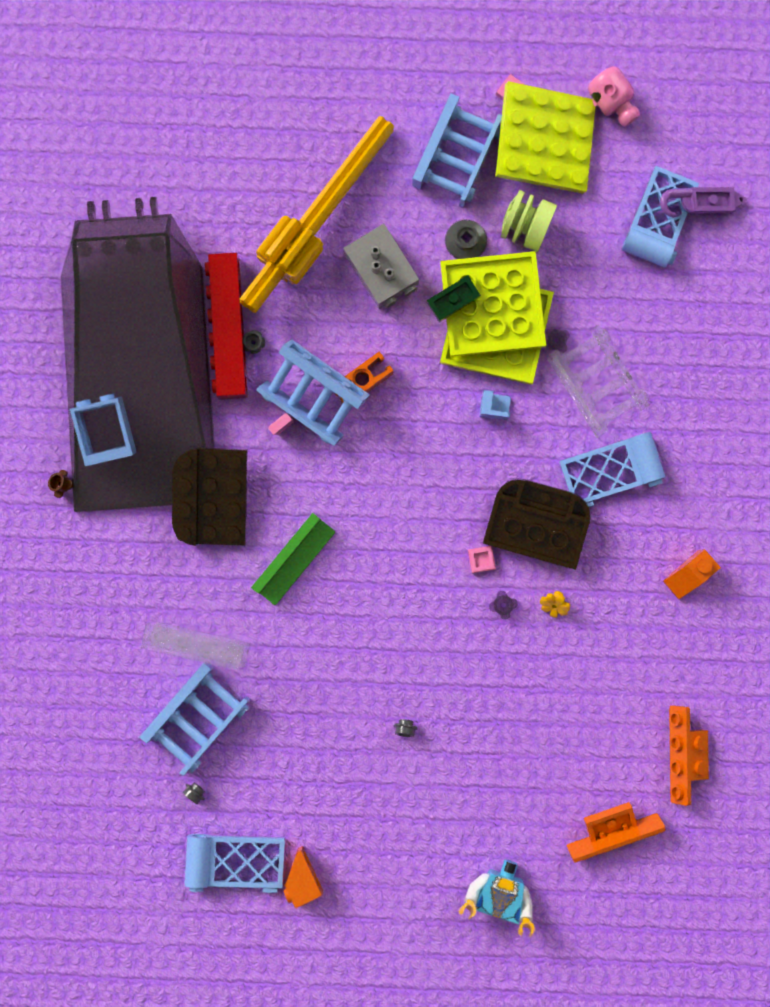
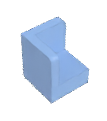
[479,390,511,420]

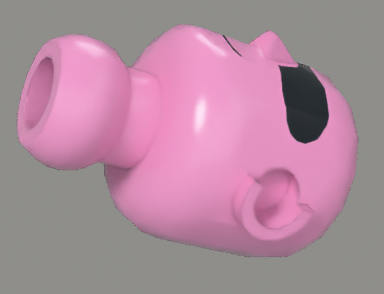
[588,66,640,127]

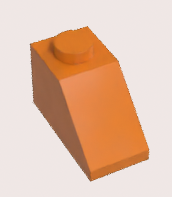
[663,549,721,599]
[283,846,323,909]

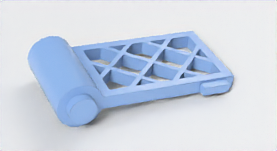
[621,166,699,268]
[559,432,666,507]
[184,834,285,893]

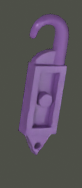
[660,187,747,217]

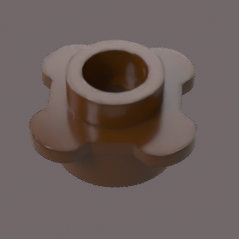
[48,470,73,498]

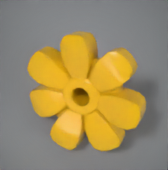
[540,591,571,618]

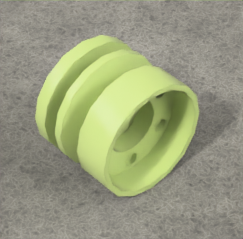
[500,190,557,252]

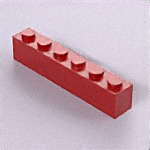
[205,252,248,400]

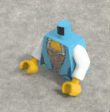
[459,859,535,937]

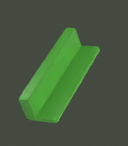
[251,513,335,605]

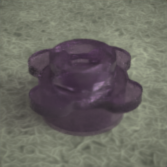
[544,328,570,353]
[489,591,518,619]

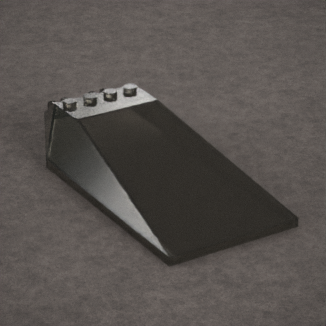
[61,197,215,513]

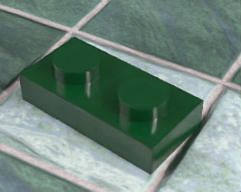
[426,275,481,322]

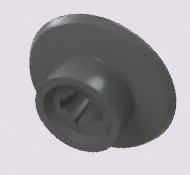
[445,220,487,259]

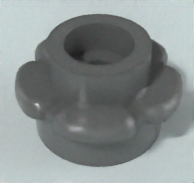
[242,330,265,354]
[394,719,418,737]
[183,782,205,805]

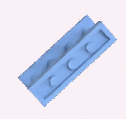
[412,94,502,208]
[256,339,370,446]
[139,662,250,776]

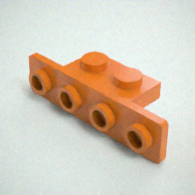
[669,705,709,806]
[567,802,666,863]

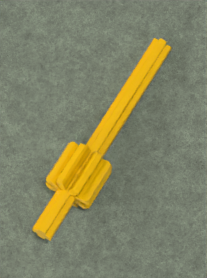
[239,116,394,313]

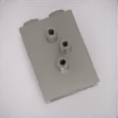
[343,224,419,309]

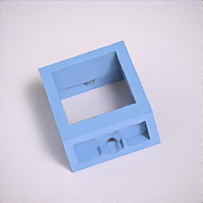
[70,393,137,466]

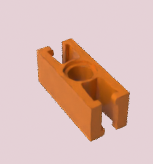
[334,351,394,404]

